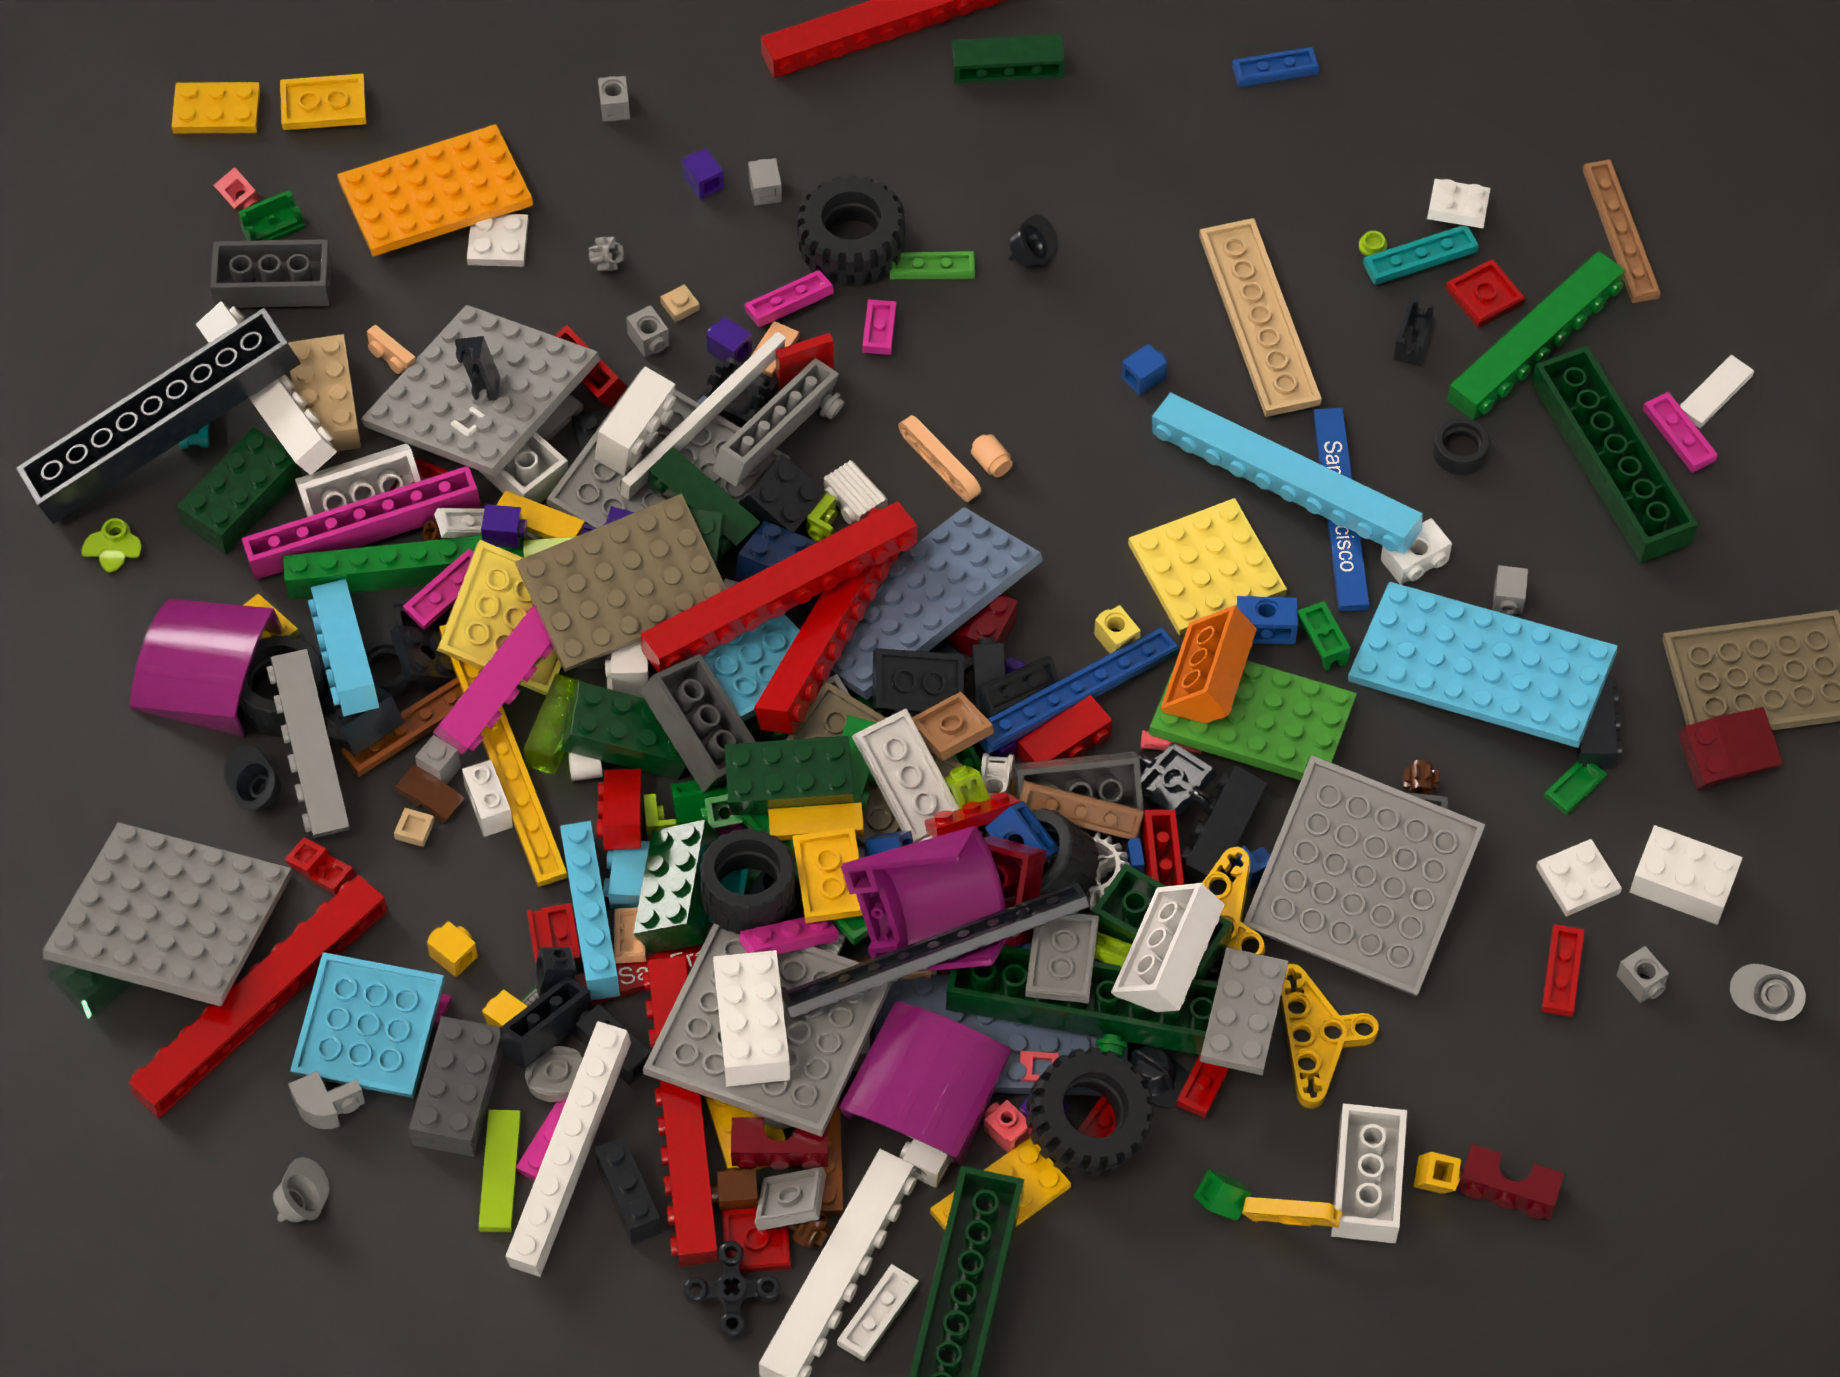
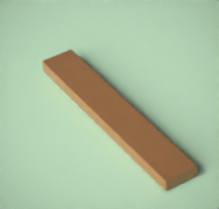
[1583,159,1661,303]

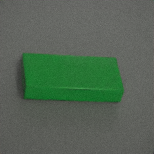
[1544,762,1607,815]

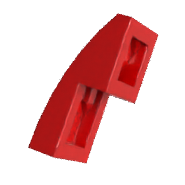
[284,837,356,895]

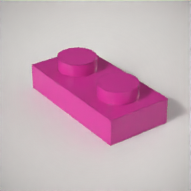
[862,299,896,355]

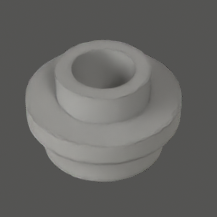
[819,392,845,420]

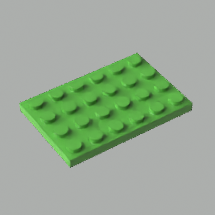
[1148,661,1357,780]

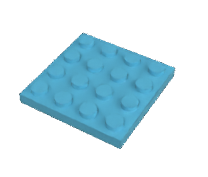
[703,614,834,722]
[290,952,445,1098]

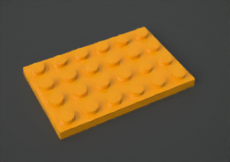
[337,124,533,257]

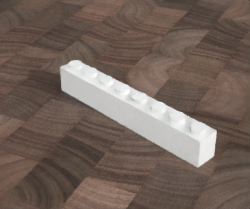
[196,301,337,475]
[505,1021,631,1277]
[759,1149,917,1377]

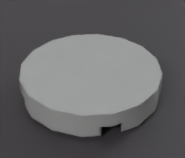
[525,1046,583,1102]

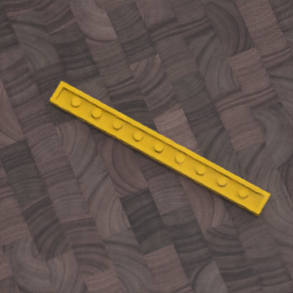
[439,624,567,887]

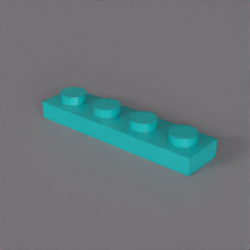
[1363,225,1479,285]

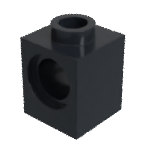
[533,947,577,996]

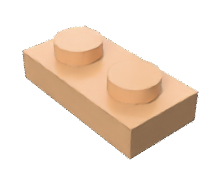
[367,325,416,374]

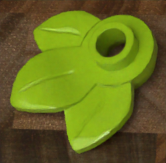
[82,518,142,573]

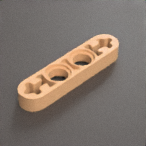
[898,415,981,502]

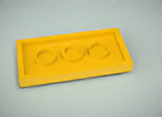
[930,1137,1071,1230]

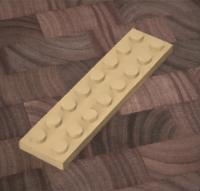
[1199,218,1321,417]

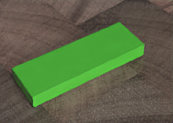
[890,251,975,279]

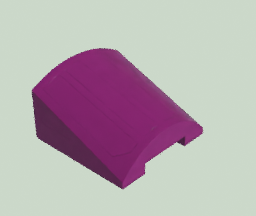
[130,599,283,737]
[841,826,1007,972]
[839,1001,1012,1166]

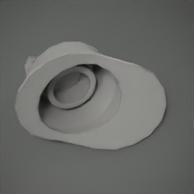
[1730,963,1806,1021]
[273,1157,329,1223]

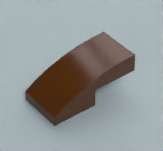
[394,765,464,823]

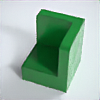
[1194,1169,1252,1221]

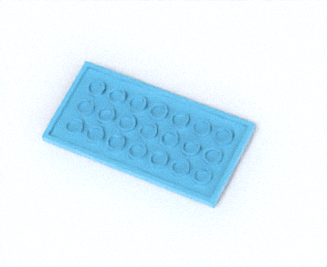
[1348,582,1617,748]

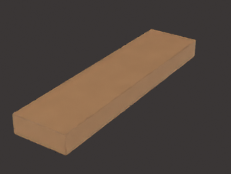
[1019,781,1144,839]

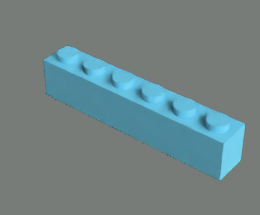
[308,579,379,716]
[560,821,620,1001]

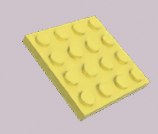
[1128,498,1287,636]
[437,540,561,696]

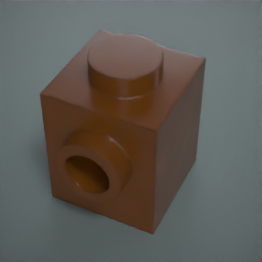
[711,1168,758,1215]

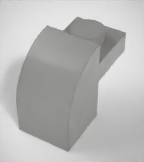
[288,1071,365,1129]

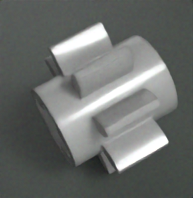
[589,237,624,271]

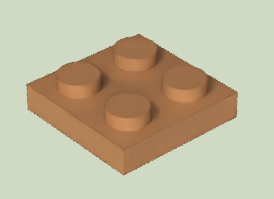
[912,691,994,761]

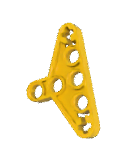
[1202,847,1265,955]
[1280,964,1379,1109]

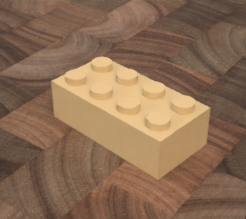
[288,334,361,452]

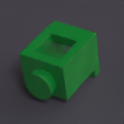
[701,794,746,831]

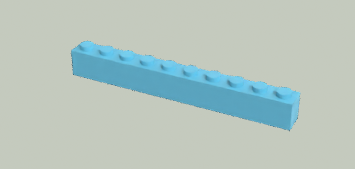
[1152,392,1423,555]

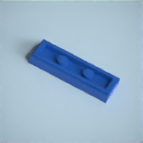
[1232,47,1319,87]

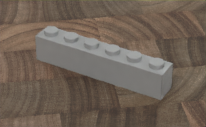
[712,358,839,487]
[267,649,349,839]

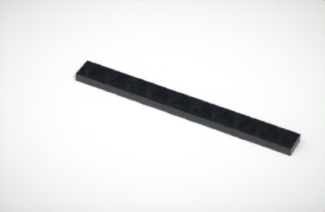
[781,882,1089,1018]

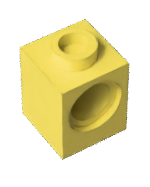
[1094,605,1141,654]

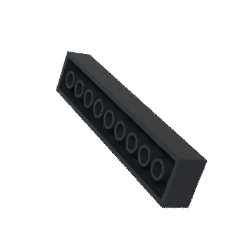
[16,308,301,524]

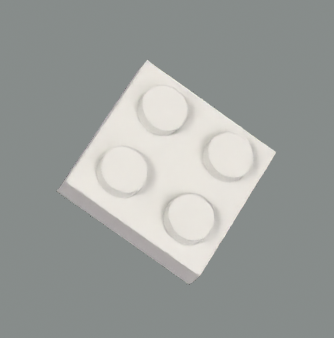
[1427,179,1490,228]
[467,214,529,267]
[1536,839,1622,917]

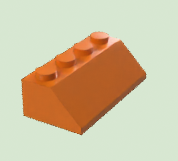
[1160,605,1257,724]

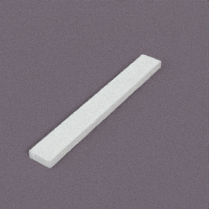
[620,332,786,500]

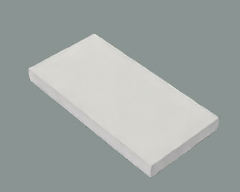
[852,708,960,843]

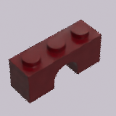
[731,1117,829,1170]
[1458,1144,1565,1220]

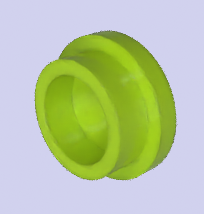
[1359,231,1387,256]

